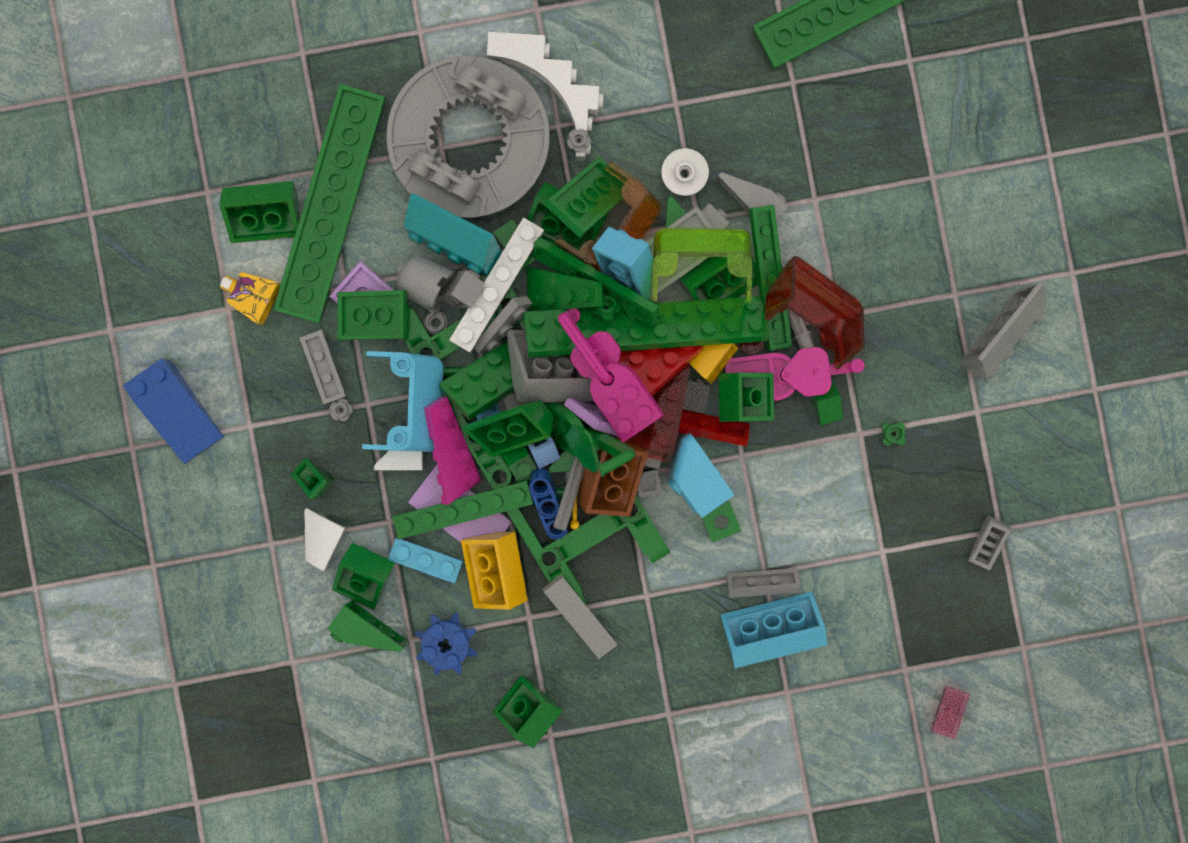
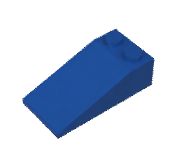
[122,358,224,464]

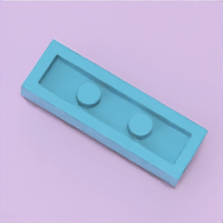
[388,537,464,584]

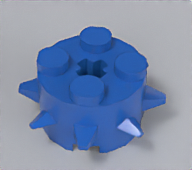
[415,612,478,675]

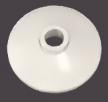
[661,148,709,196]

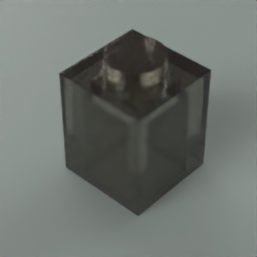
[680,377,711,414]

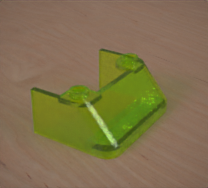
[652,228,752,302]

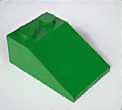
[327,600,410,652]

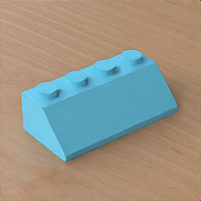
[720,592,827,668]

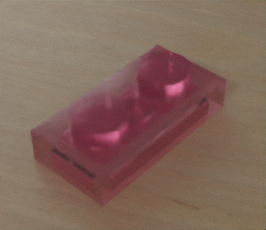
[930,685,970,739]

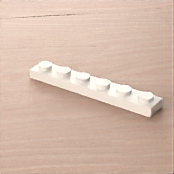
[449,217,544,353]

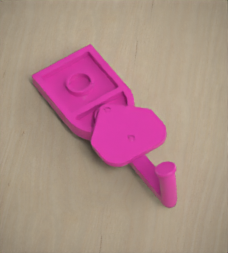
[558,309,664,442]
[726,347,865,401]

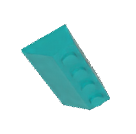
[403,193,502,277]

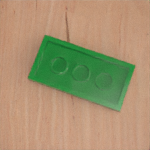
[545,157,634,238]
[439,341,514,420]

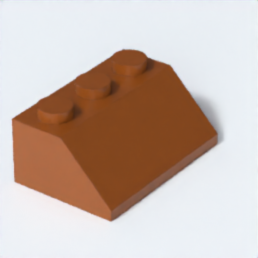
[577,437,648,517]

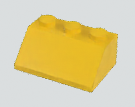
[461,532,528,610]

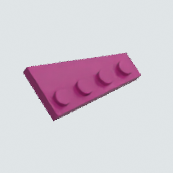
[424,397,482,505]

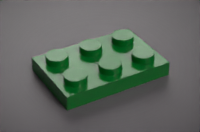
[337,290,407,340]

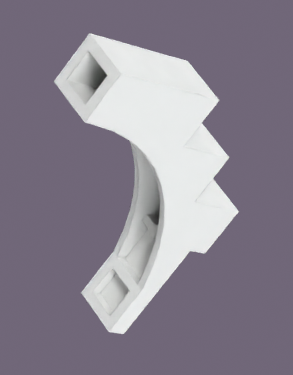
[487,32,604,161]

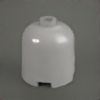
[396,256,457,314]

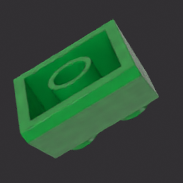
[719,373,774,422]
[332,543,395,610]
[492,675,563,748]

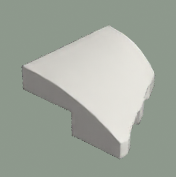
[304,508,346,571]

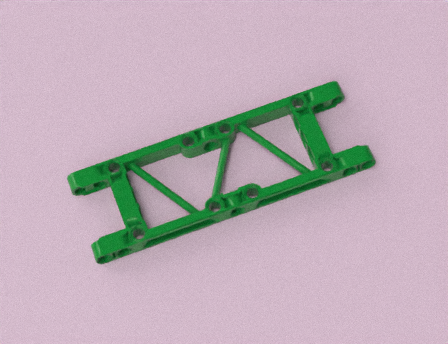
[403,273,671,604]

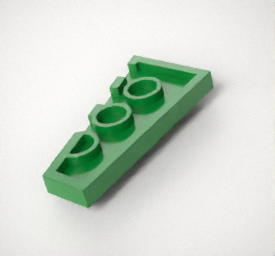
[527,267,603,312]

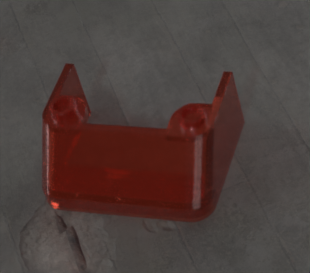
[765,256,865,369]

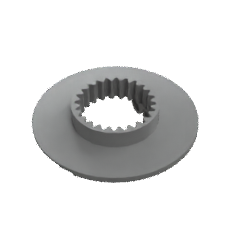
[387,56,550,218]

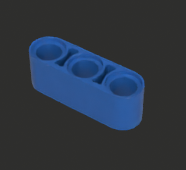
[529,469,567,539]

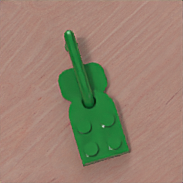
[543,402,635,477]

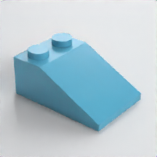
[592,227,653,299]

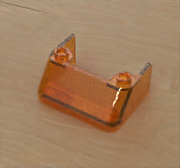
[553,161,661,273]

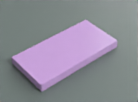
[408,465,512,542]

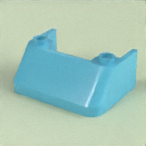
[362,351,444,452]
[667,433,734,518]

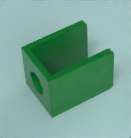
[699,501,742,543]

